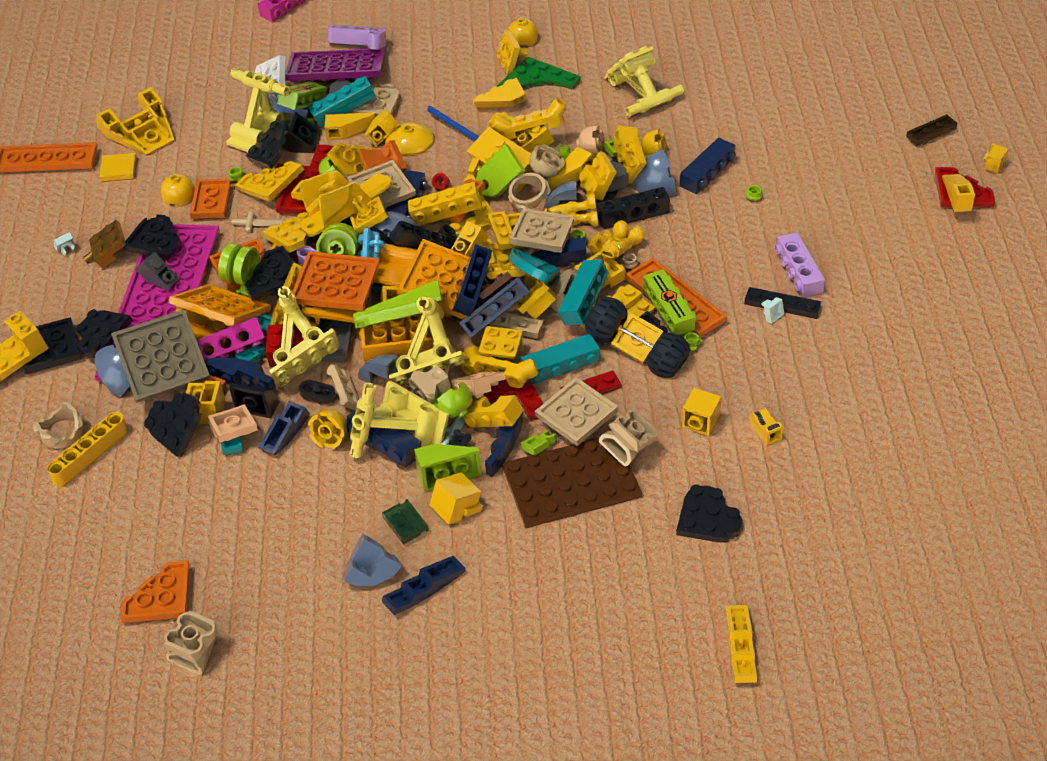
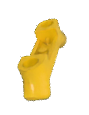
[490,98,566,140]
[461,346,539,388]

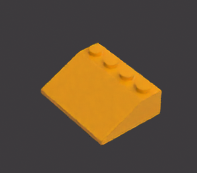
[360,313,434,364]

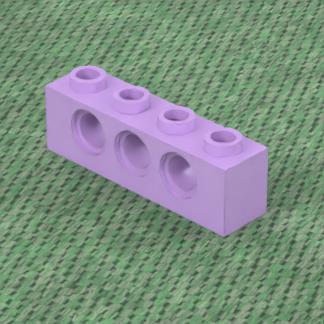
[774,232,825,298]

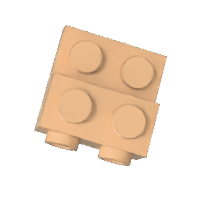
[451,372,505,398]
[208,404,258,442]

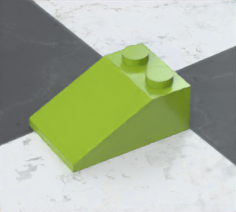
[414,444,482,492]

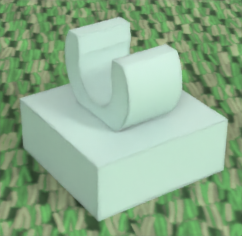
[54,232,75,256]
[761,297,784,324]

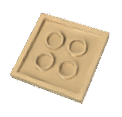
[347,160,416,208]
[509,208,574,253]
[535,377,618,446]

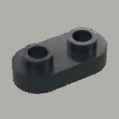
[299,380,336,404]

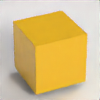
[682,388,721,436]

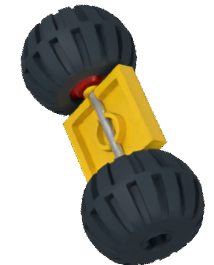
[585,297,690,378]

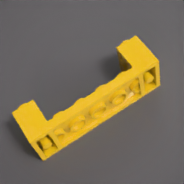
[0,310,49,381]

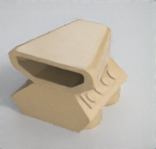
[409,367,451,404]
[599,410,658,466]
[161,610,222,675]

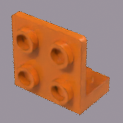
[358,140,407,173]

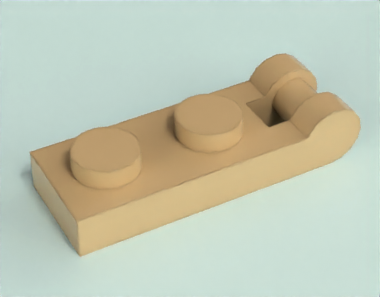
[489,312,544,339]
[327,364,359,411]

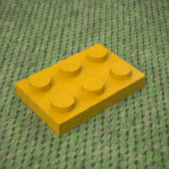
[489,262,526,279]

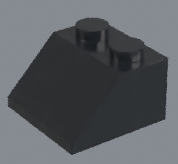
[282,112,321,153]
[229,382,279,419]

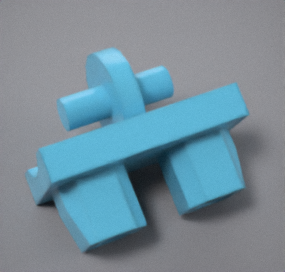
[357,228,385,258]

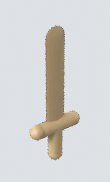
[231,212,286,233]

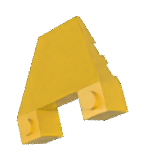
[96,87,175,156]

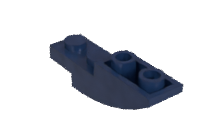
[204,358,277,389]

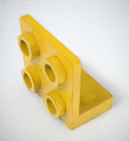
[478,326,524,359]

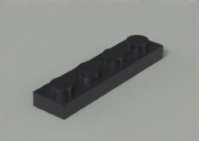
[744,287,821,319]

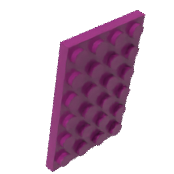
[285,48,385,82]

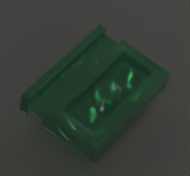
[382,499,429,544]

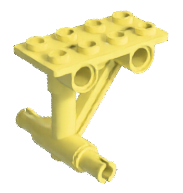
[604,46,684,117]
[226,68,290,152]
[269,286,340,387]
[389,297,469,385]
[349,381,449,458]

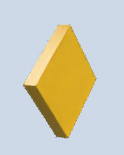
[99,153,136,181]

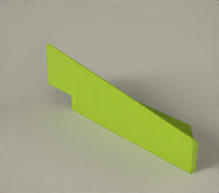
[353,280,443,329]

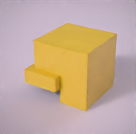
[515,274,556,319]
[186,381,226,424]
[429,472,483,525]

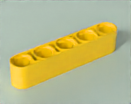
[47,412,128,487]

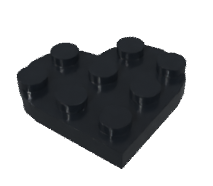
[123,214,181,260]
[76,309,133,358]
[144,393,202,457]
[676,485,742,543]

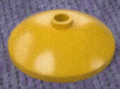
[384,122,434,157]

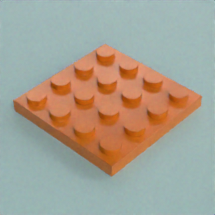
[292,251,380,311]

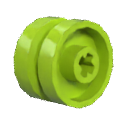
[316,223,359,256]
[218,243,260,286]

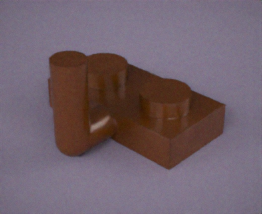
[478,271,512,304]

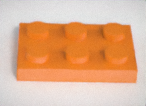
[190,179,231,219]

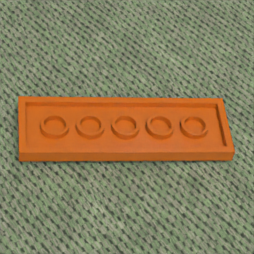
[0,142,98,173]
[626,258,727,338]

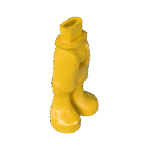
[545,194,599,227]
[601,220,645,259]

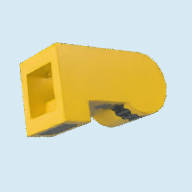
[749,408,783,446]

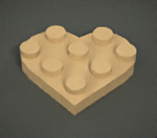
[349,83,399,117]

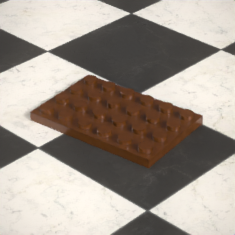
[502,438,642,529]

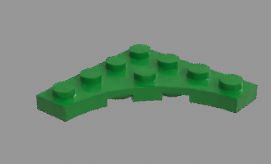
[497,57,581,90]

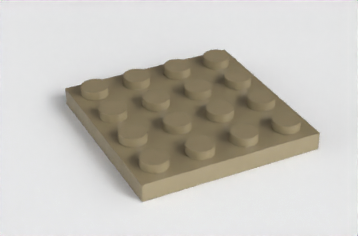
[111,309,210,403]

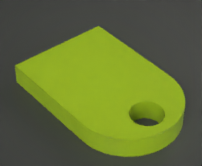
[476,144,525,197]

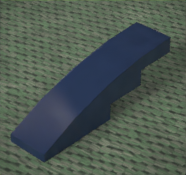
[485,405,524,477]
[382,556,466,615]

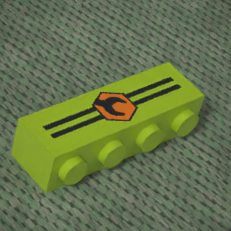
[278,82,327,110]
[643,269,697,335]

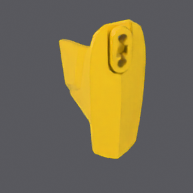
[300,170,393,237]

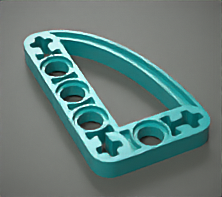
[508,248,560,283]

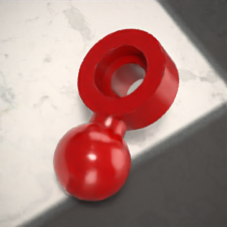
[432,173,450,191]

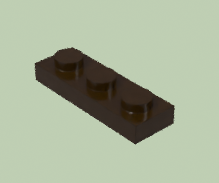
[906,114,958,146]

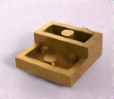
[83,220,126,269]

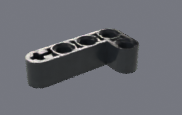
[389,221,457,249]

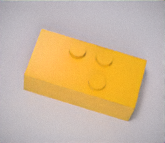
[467,127,534,192]

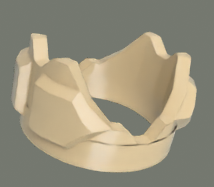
[508,173,551,213]
[33,402,84,449]

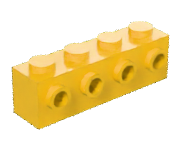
[408,182,482,226]

